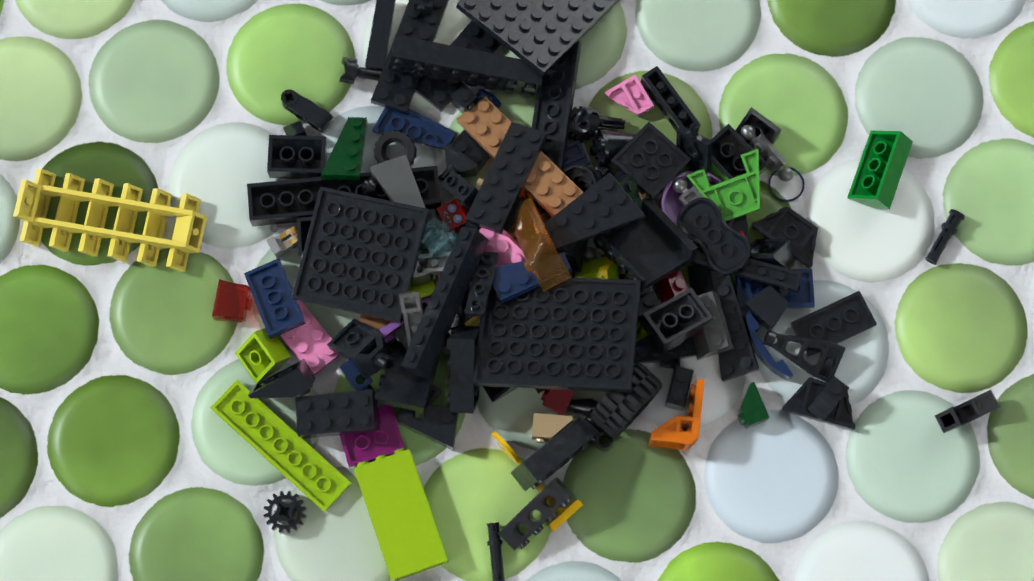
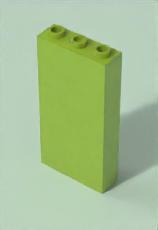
[354,448,448,581]

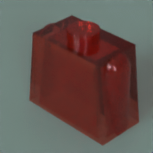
[212,279,252,323]

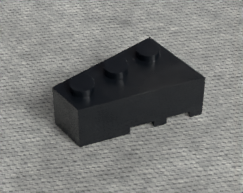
[397,405,459,451]

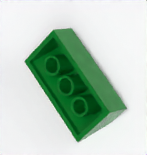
[847,131,913,209]

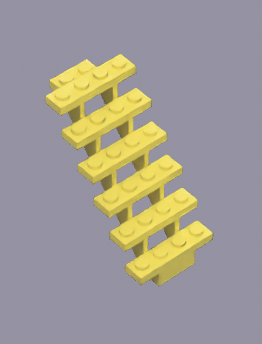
[13,168,207,272]

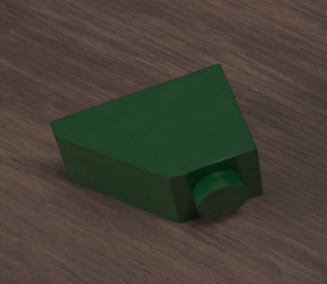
[737,382,770,429]

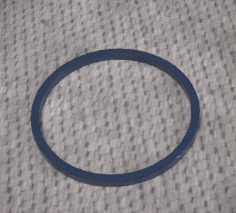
[768,167,805,202]

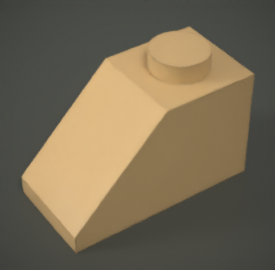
[532,413,573,443]

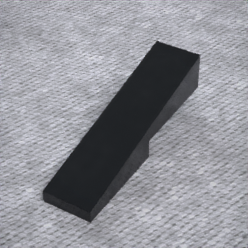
[365,0,396,70]

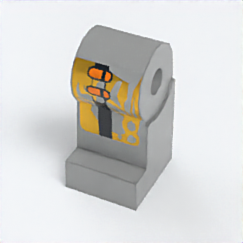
[267,225,298,258]

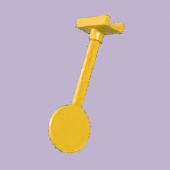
[491,431,583,532]

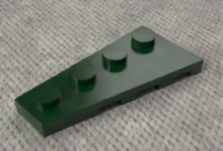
[321,117,368,180]

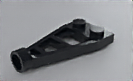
[763,330,846,382]

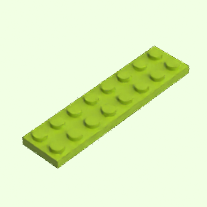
[210,380,351,513]

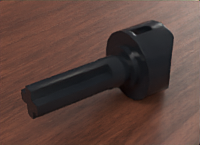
[339,57,382,84]
[573,107,626,133]

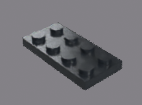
[790,290,877,358]

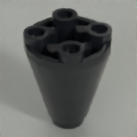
[590,128,636,166]

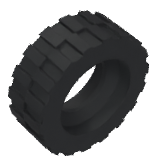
[374,130,417,165]

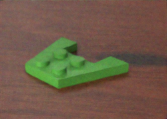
[686,149,760,222]

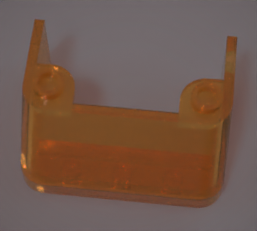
[510,197,571,291]

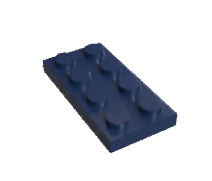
[244,258,306,339]
[735,269,815,310]

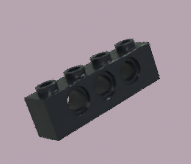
[641,66,701,132]
[498,477,573,551]

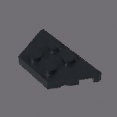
[750,206,818,269]
[781,377,856,431]

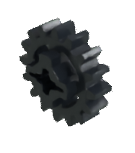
[264,491,307,534]

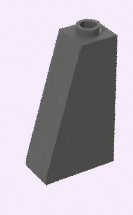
[369,154,429,223]

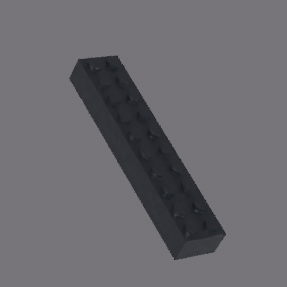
[247,166,441,227]

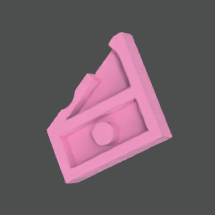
[604,74,654,117]

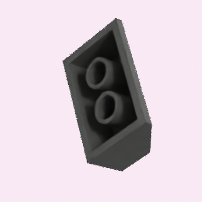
[693,291,734,360]

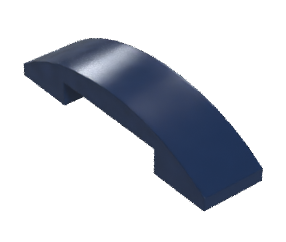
[744,311,793,381]

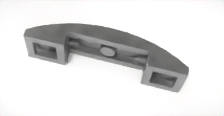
[399,291,424,347]

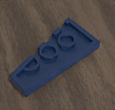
[372,108,456,150]
[492,252,572,304]

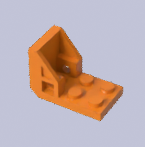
[648,379,705,450]

